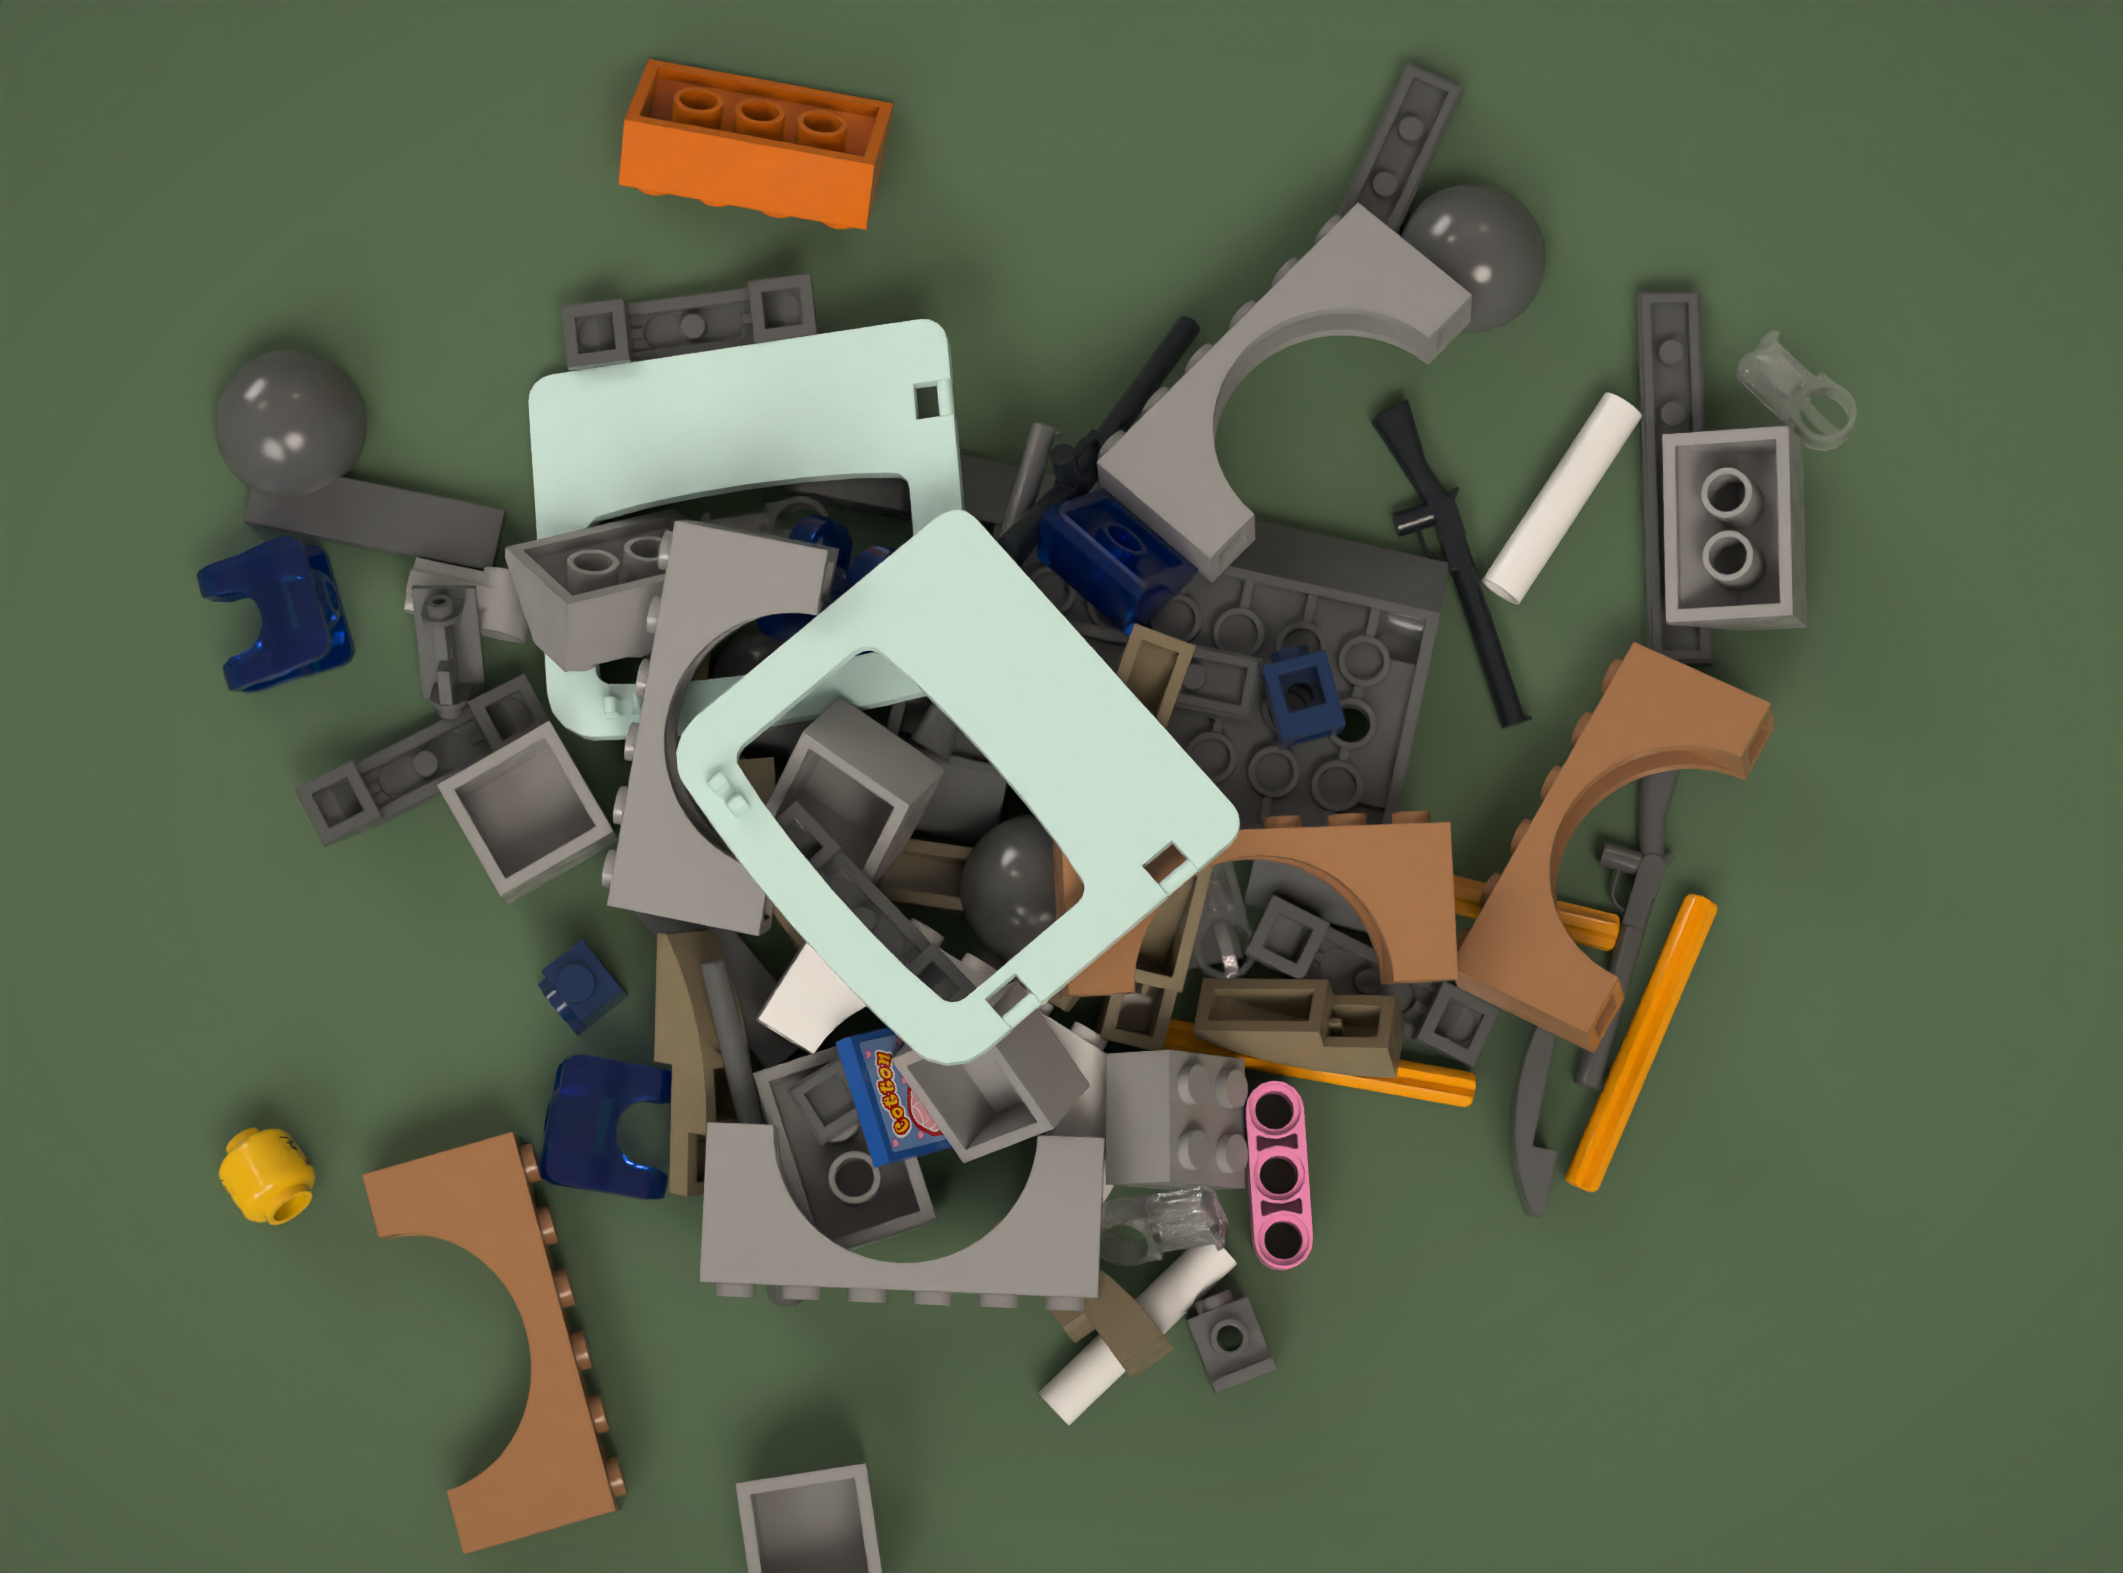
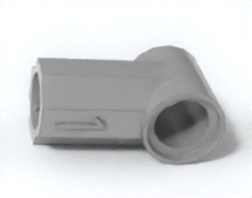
[404,557,529,643]

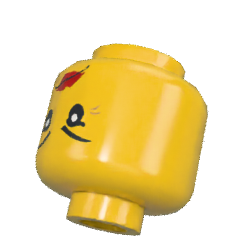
[218,1127,316,1225]

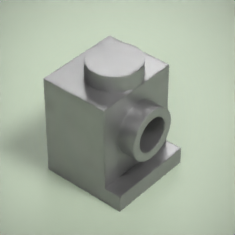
[1186,1289,1277,1393]

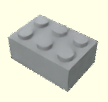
[753,1046,938,1251]

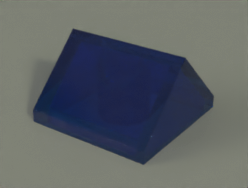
[1036,488,1199,637]

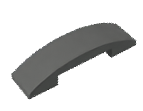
[561,273,818,370]
[294,673,550,847]
[776,800,977,1002]
[1243,895,1501,1067]
[1509,962,1598,1218]

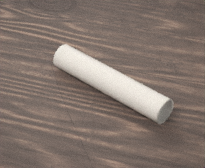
[1482,393,1642,605]
[1038,1231,1237,1425]

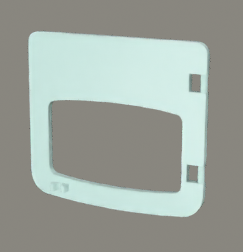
[528,319,965,741]
[676,509,1240,1066]

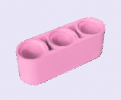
[1245,1081,1313,1271]

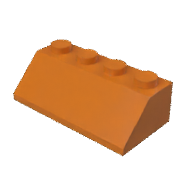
[618,59,894,230]

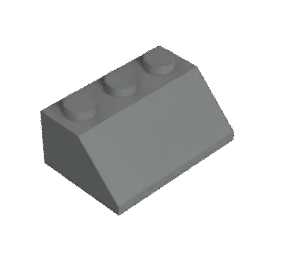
[1662,425,1807,631]
[505,508,687,672]

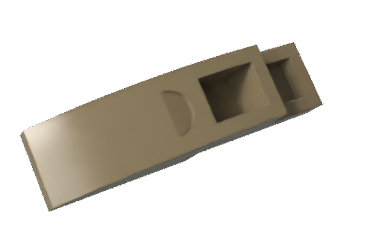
[654,929,750,1197]

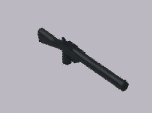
[997,316,1200,568]
[1371,399,1532,729]

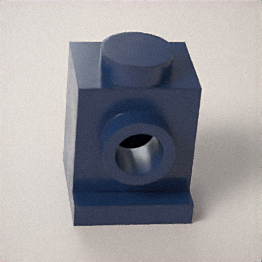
[1260,645,1346,750]
[538,939,628,1036]

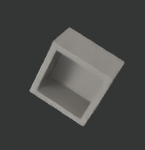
[766,697,946,884]
[437,721,619,904]
[890,980,1090,1163]
[1106,1050,1248,1191]
[735,1463,885,1573]

